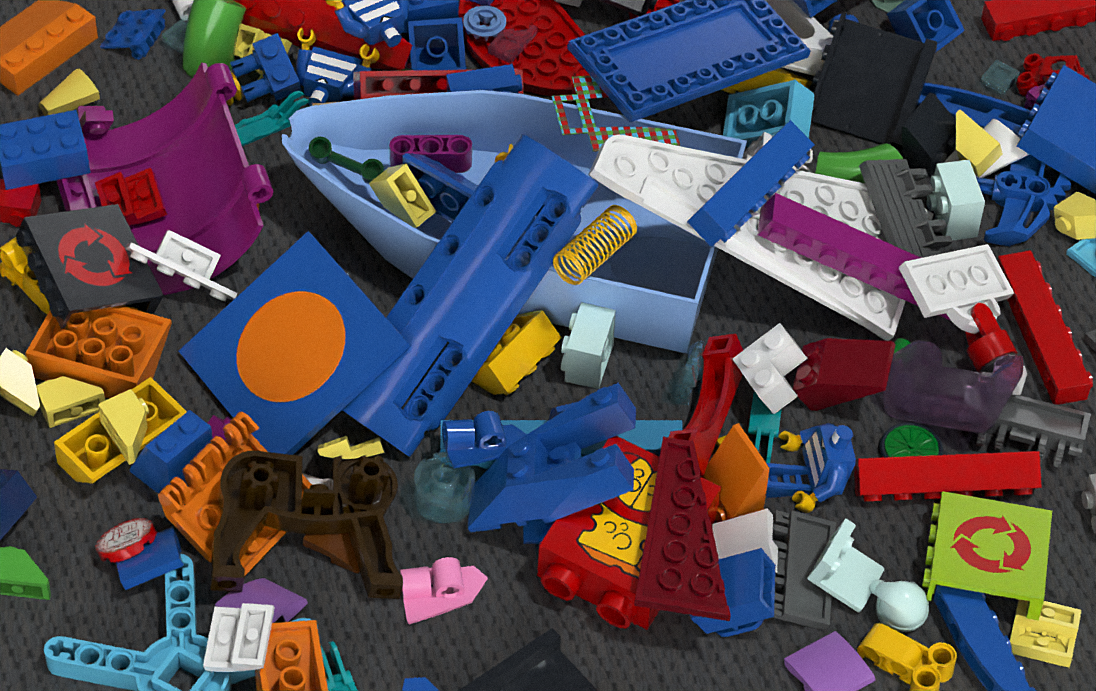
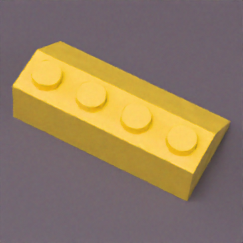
[54,377,187,483]

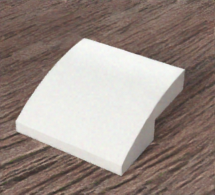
[712,508,778,573]
[203,603,275,672]

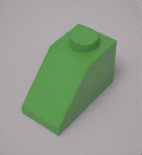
[0,546,51,600]

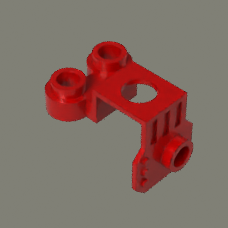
[1016,53,1090,97]

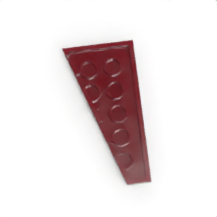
[634,437,731,621]

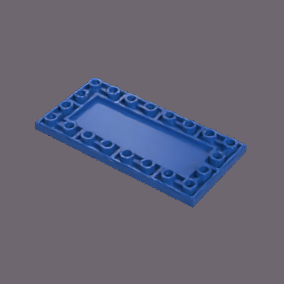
[567,0,811,123]

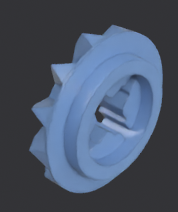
[463,6,506,41]

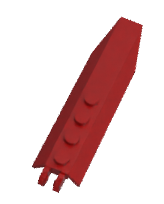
[233,0,413,70]

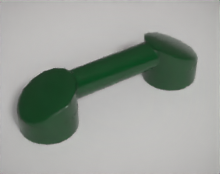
[309,137,384,184]

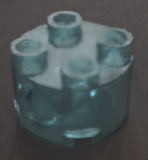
[414,452,475,523]

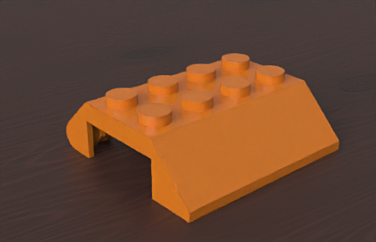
[158,411,312,575]

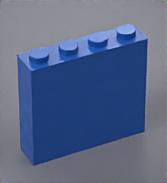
[1017,65,1096,194]

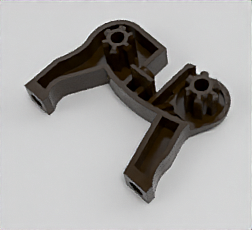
[211,451,403,599]

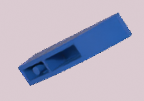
[934,585,1036,691]

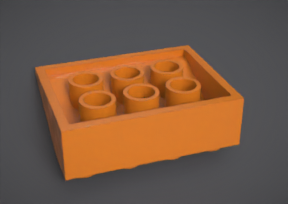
[0,0,98,96]
[25,306,172,399]

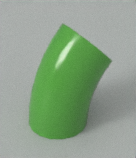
[183,0,246,78]
[815,144,903,183]

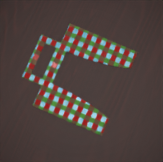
[552,76,680,152]

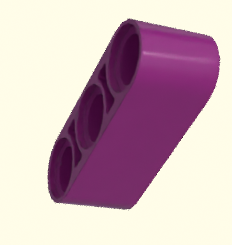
[389,135,472,173]

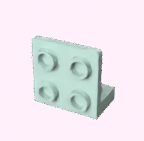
[807,518,884,612]

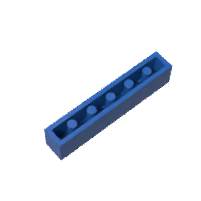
[687,120,814,247]

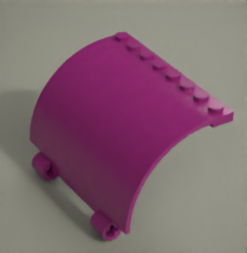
[57,63,273,295]

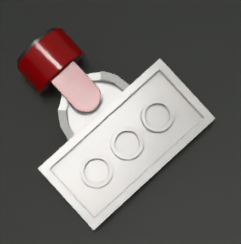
[898,244,1018,375]

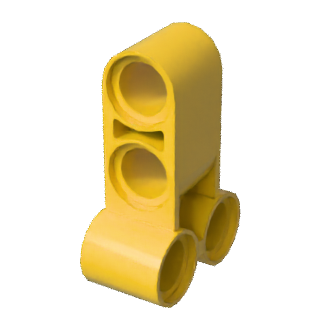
[0,237,50,314]
[857,623,957,691]

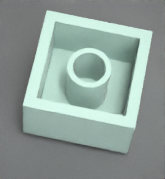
[927,160,985,240]
[561,302,615,389]

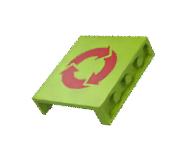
[922,491,1052,621]

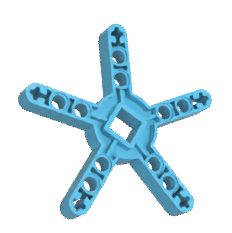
[44,554,318,691]

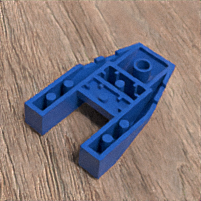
[468,383,636,532]

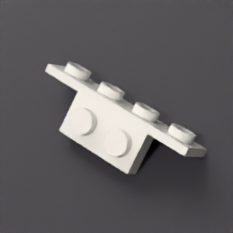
[126,230,237,302]

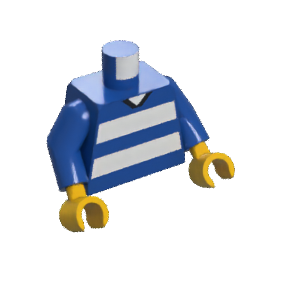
[326,0,409,47]
[296,28,379,106]
[778,423,856,513]

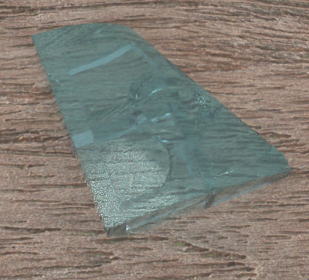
[676,341,706,405]

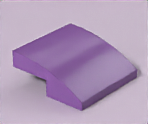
[215,578,308,623]
[784,631,875,691]

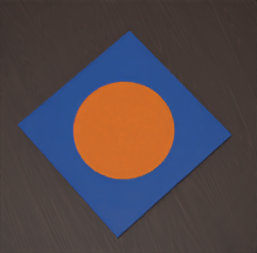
[179,231,411,455]

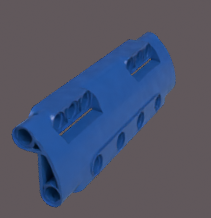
[342,134,599,457]

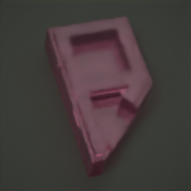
[488,25,538,64]

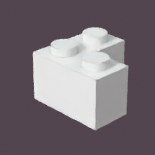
[732,323,807,414]

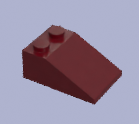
[793,338,896,411]

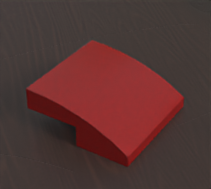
[95,167,168,225]

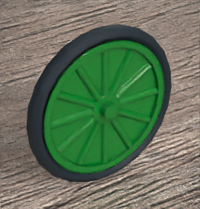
[880,422,943,458]

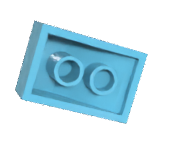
[723,80,815,147]

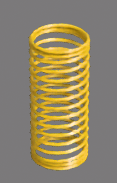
[553,205,637,285]

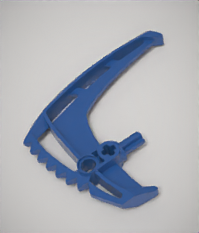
[917,83,1072,246]

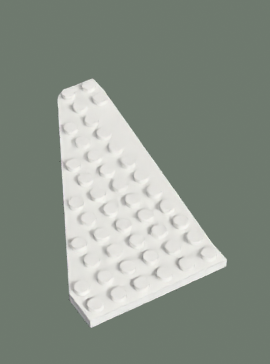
[588,135,934,341]

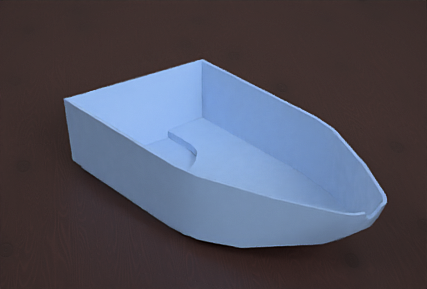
[282,90,747,354]

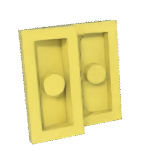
[317,436,384,459]
[1010,599,1081,668]

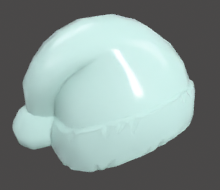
[870,579,929,633]

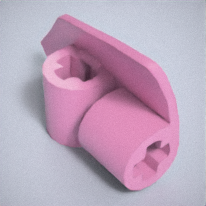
[400,557,488,624]

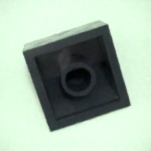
[902,93,956,178]

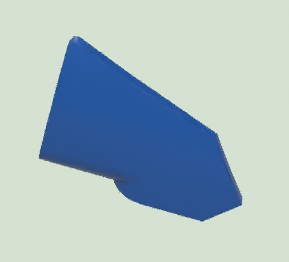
[442,411,527,468]

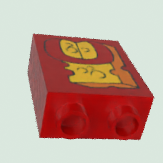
[537,436,721,630]

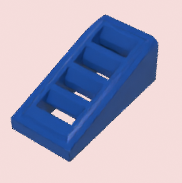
[766,463,812,498]

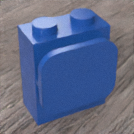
[446,64,523,94]
[690,548,776,637]

